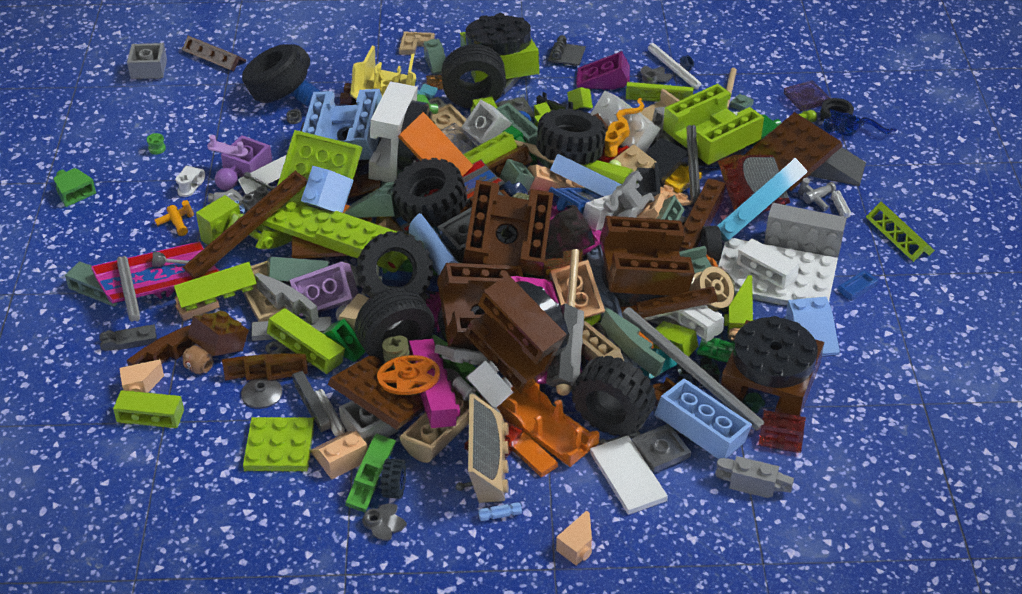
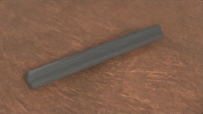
[686,125,700,206]

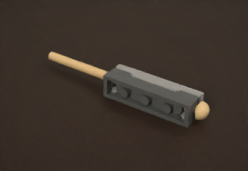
[546,249,584,396]

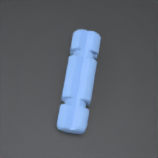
[478,502,522,521]

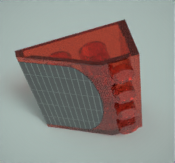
[718,155,791,214]

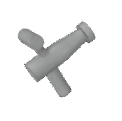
[798,178,836,211]

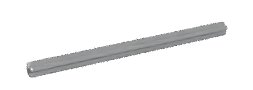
[622,307,764,431]

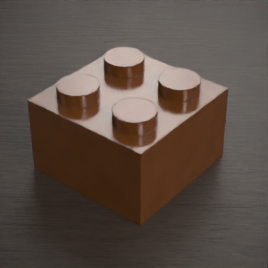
[188,311,249,356]

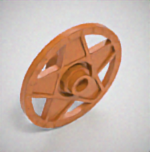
[377,355,440,395]

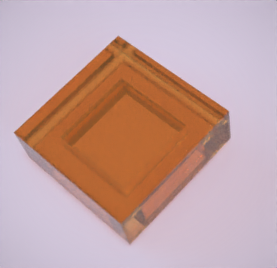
[426,75,443,89]

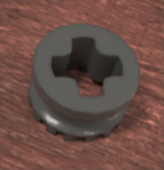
[286,109,302,124]

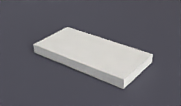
[590,436,668,515]

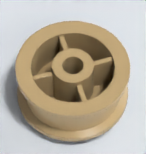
[689,266,734,312]

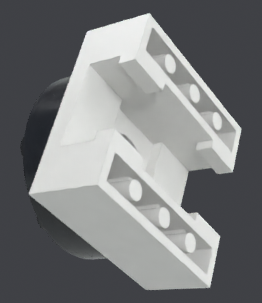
[368,81,433,183]

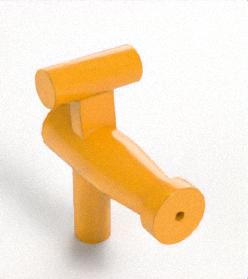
[155,200,194,236]

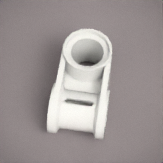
[176,166,205,197]

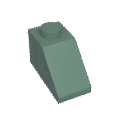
[423,39,446,75]

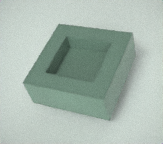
[730,94,754,111]

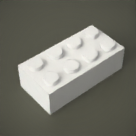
[591,91,661,153]

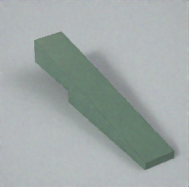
[496,102,552,169]

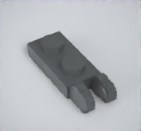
[99,324,157,351]

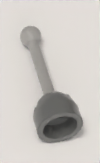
[152,251,189,267]

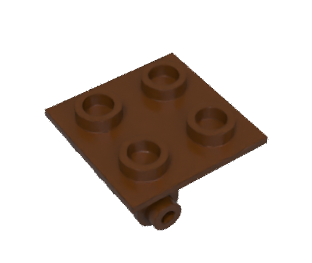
[348,169,381,198]

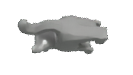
[603,171,655,218]

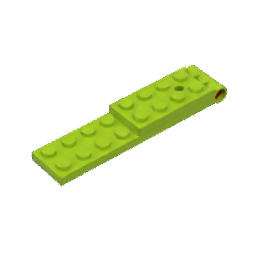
[261,200,407,272]

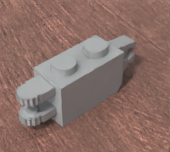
[715,456,794,498]

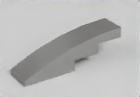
[255,273,319,324]

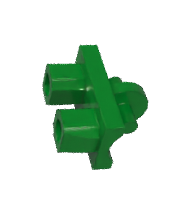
[697,338,734,363]

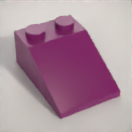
[576,51,630,89]

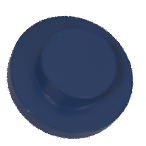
[680,55,694,71]

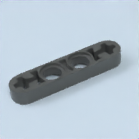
[292,371,331,432]

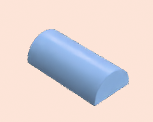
[409,213,459,276]

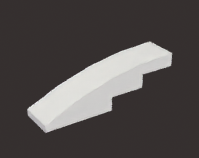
[238,155,286,194]

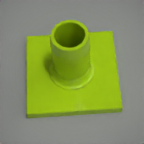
[277,130,363,214]

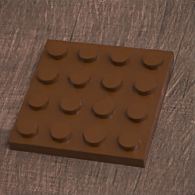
[743,112,843,191]
[327,355,425,430]

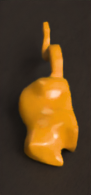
[604,98,644,157]

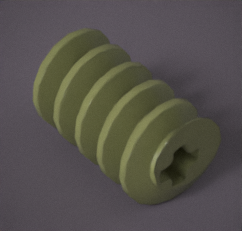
[382,335,411,369]

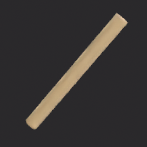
[726,68,737,109]

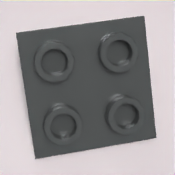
[548,35,586,66]

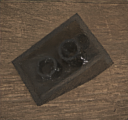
[544,206,595,264]

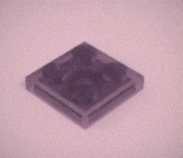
[783,80,830,111]

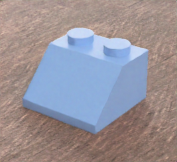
[301,166,354,213]

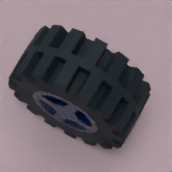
[381,458,406,499]

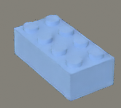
[654,379,752,459]

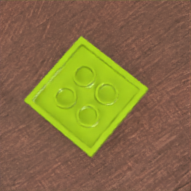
[243,417,315,471]

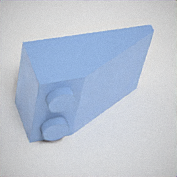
[785,297,840,356]

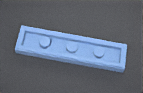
[550,154,622,196]

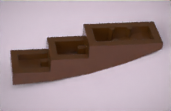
[127,325,196,366]
[222,354,308,381]

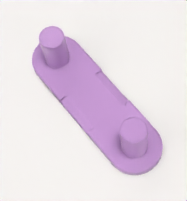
[207,135,248,157]

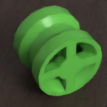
[146,133,166,155]

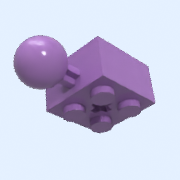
[215,135,273,191]

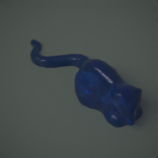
[822,110,897,136]

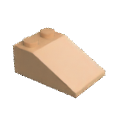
[550,260,605,319]

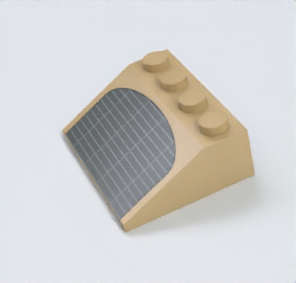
[468,394,509,503]

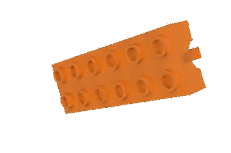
[479,377,599,467]

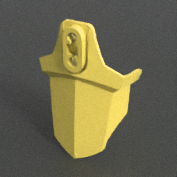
[350,46,416,100]

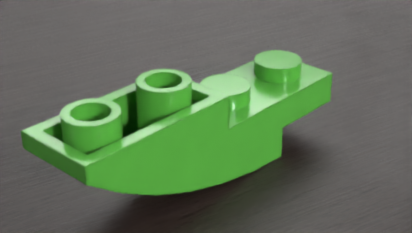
[345,433,396,513]

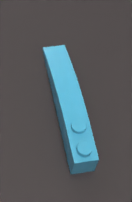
[717,158,807,242]

